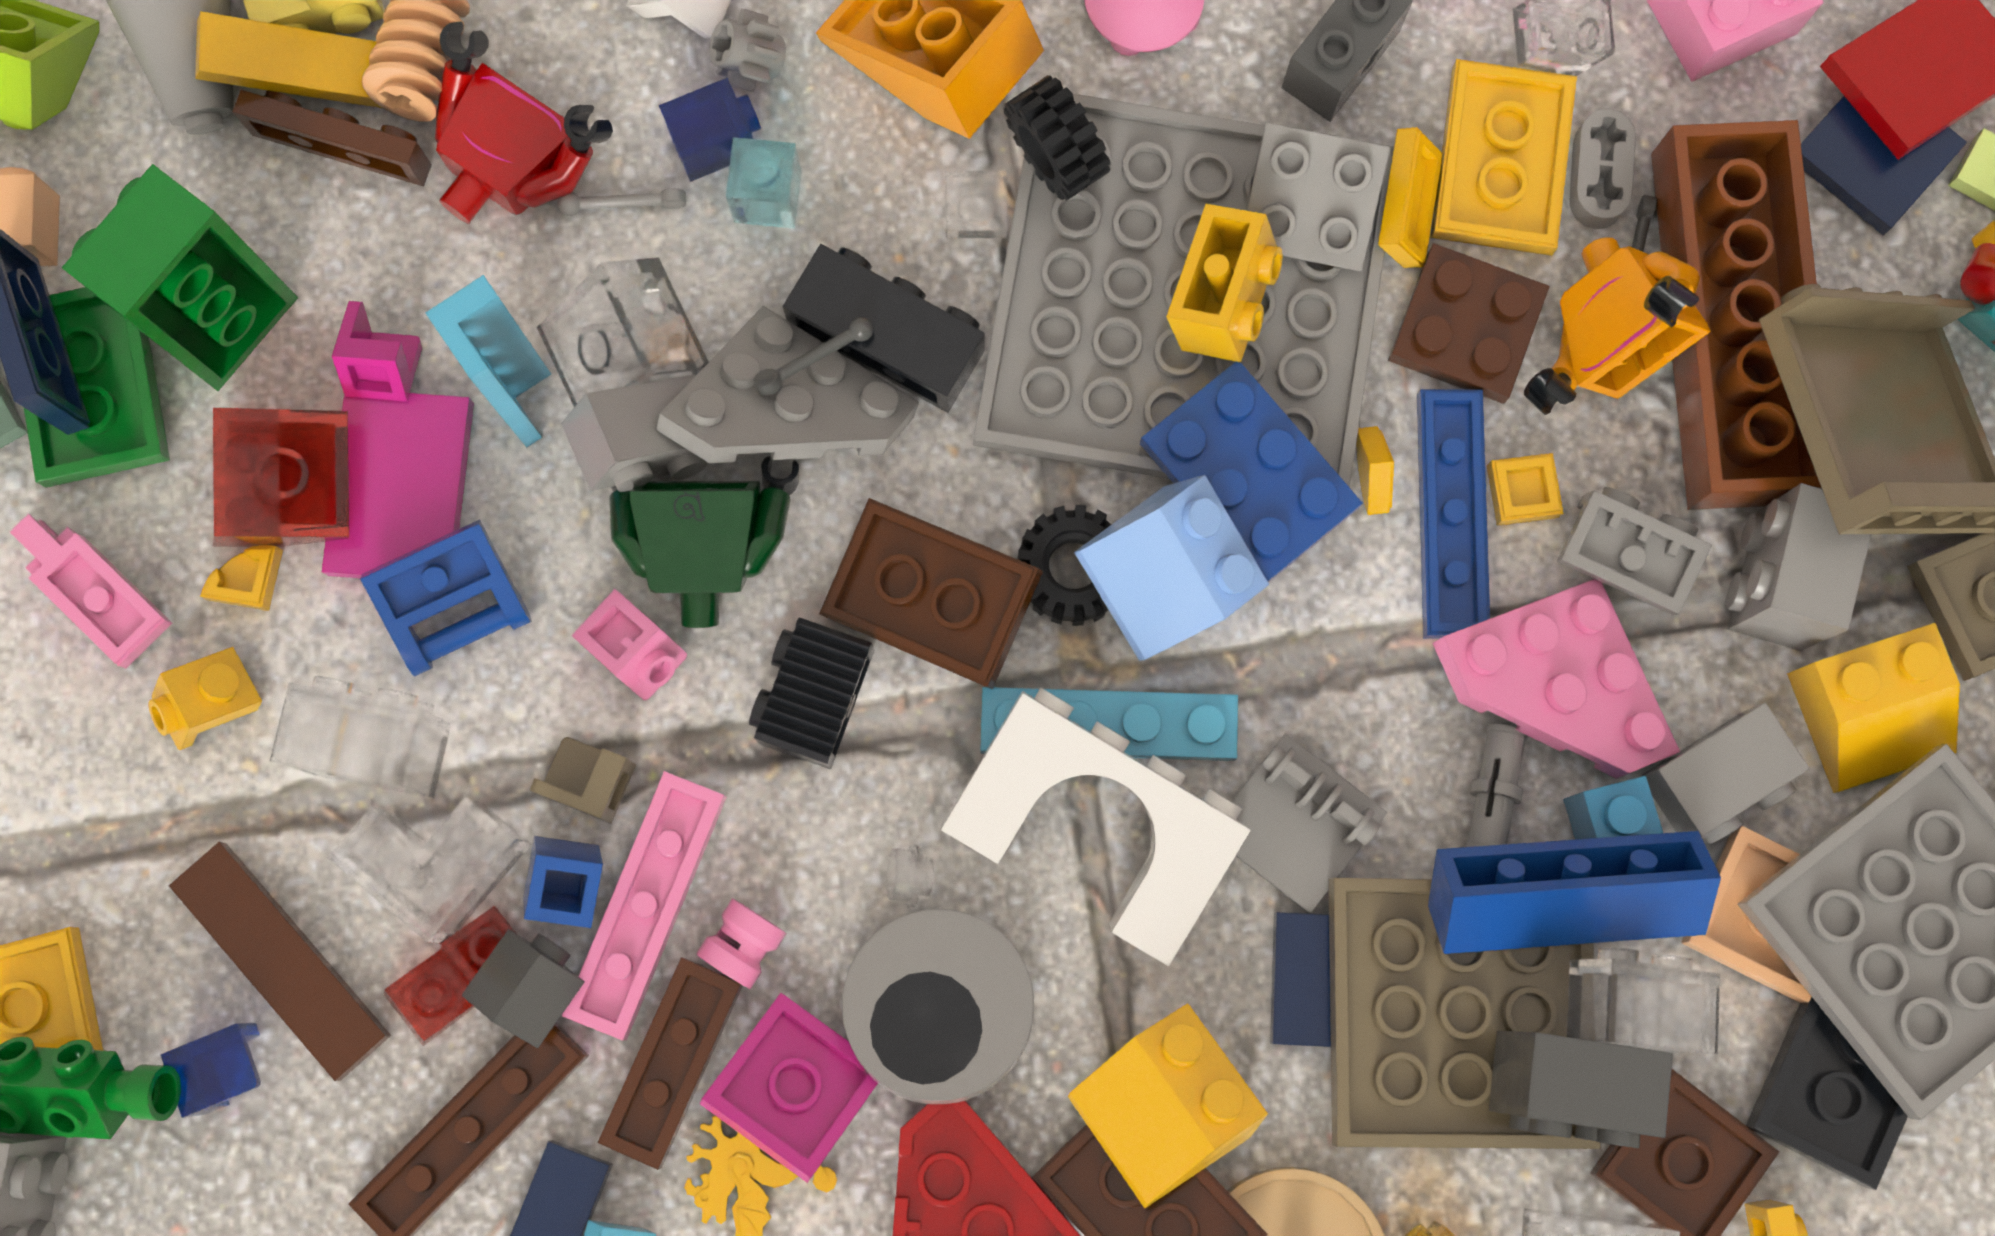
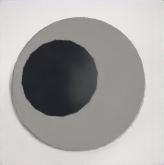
[842,909,1034,1104]

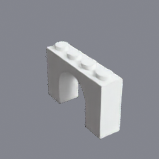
[941,688,1251,966]

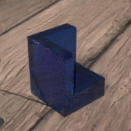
[160,1023,261,1118]

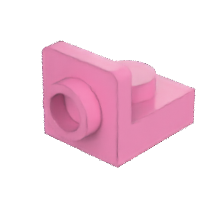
[571,589,687,700]

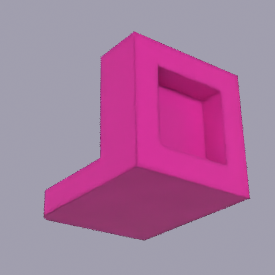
[332,301,422,402]

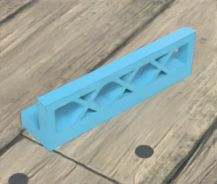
[425,275,551,448]

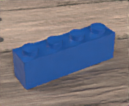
[1428,831,1721,954]

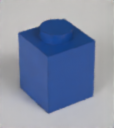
[523,836,603,928]

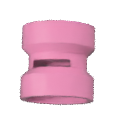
[696,898,787,989]

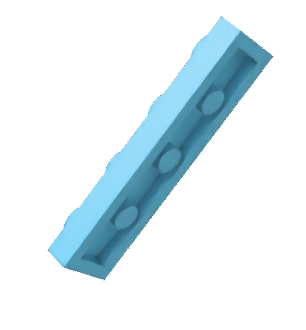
[980,687,1238,761]

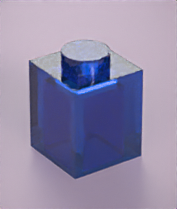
[659,77,761,182]

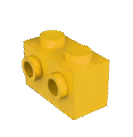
[1166,204,1283,363]

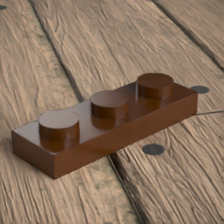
[232,90,432,187]
[598,957,743,1170]

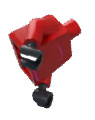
[435,22,613,224]

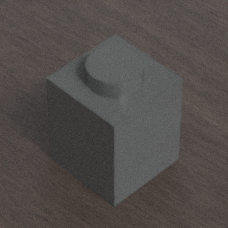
[461,929,585,1048]

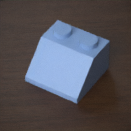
[1074,475,1269,661]

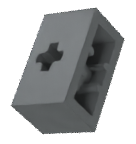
[1281,0,1413,122]

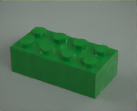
[62,164,298,391]

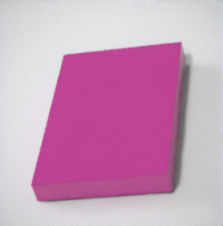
[321,393,474,578]

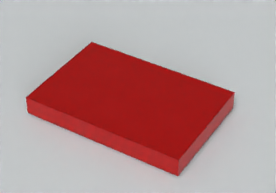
[1820,0,1995,160]

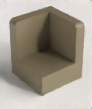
[530,737,636,824]

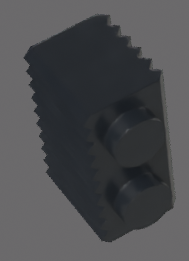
[749,617,875,769]

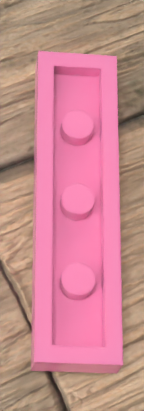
[562,771,727,1041]

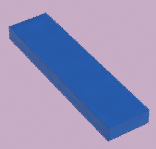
[1417,389,1490,639]

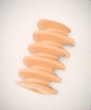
[362,0,470,122]

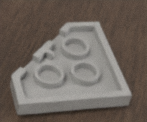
[656,306,919,463]

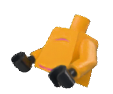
[1524,237,1711,415]

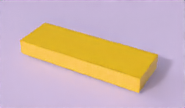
[195,11,382,108]

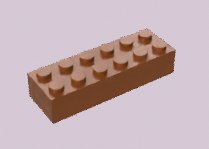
[1651,120,1822,510]

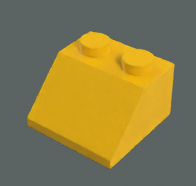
[1787,623,1960,793]
[1068,1003,1268,1208]

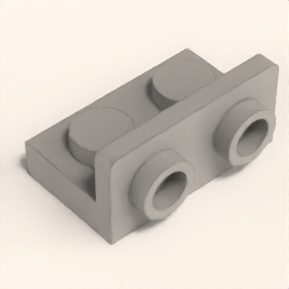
[1557,487,1712,615]

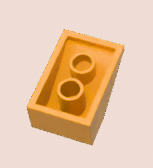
[816,0,1044,139]

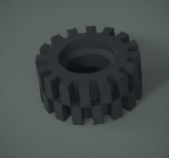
[1003,75,1110,201]
[1017,505,1112,626]

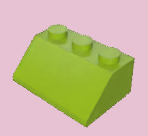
[0,0,99,130]

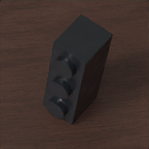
[783,243,985,413]

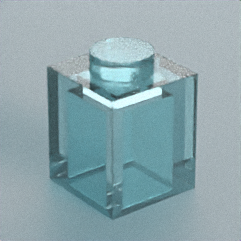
[726,137,802,229]

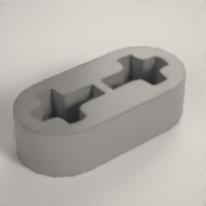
[1569,108,1636,229]

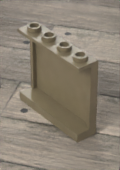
[1759,284,1995,535]

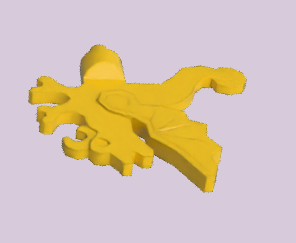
[684,1116,837,1236]

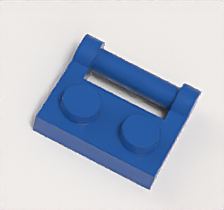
[360,519,532,677]

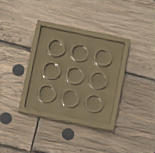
[1328,878,1601,1149]

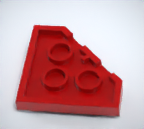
[893,1100,1081,1236]

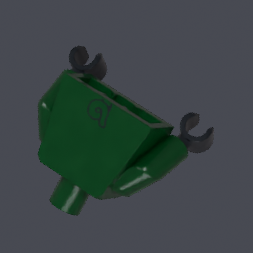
[609,456,799,628]

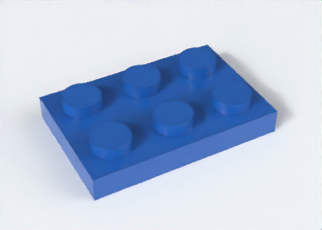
[1140,362,1363,583]

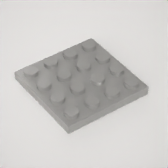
[1738,744,1995,1120]

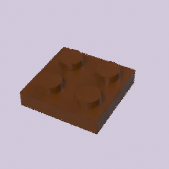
[1388,243,1550,404]

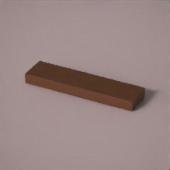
[169,842,391,1081]
[348,1022,589,1236]

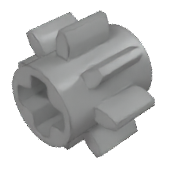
[709,8,786,92]

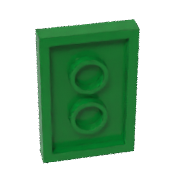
[23,287,170,488]

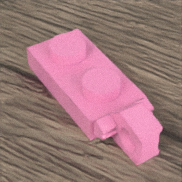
[10,514,173,669]

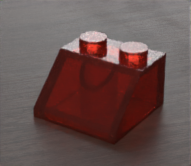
[212,408,349,547]

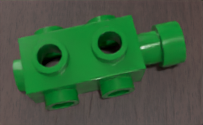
[0,1037,181,1139]

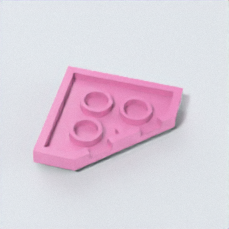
[1432,579,1680,779]

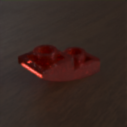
[384,905,517,1046]

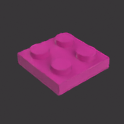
[700,993,878,1183]

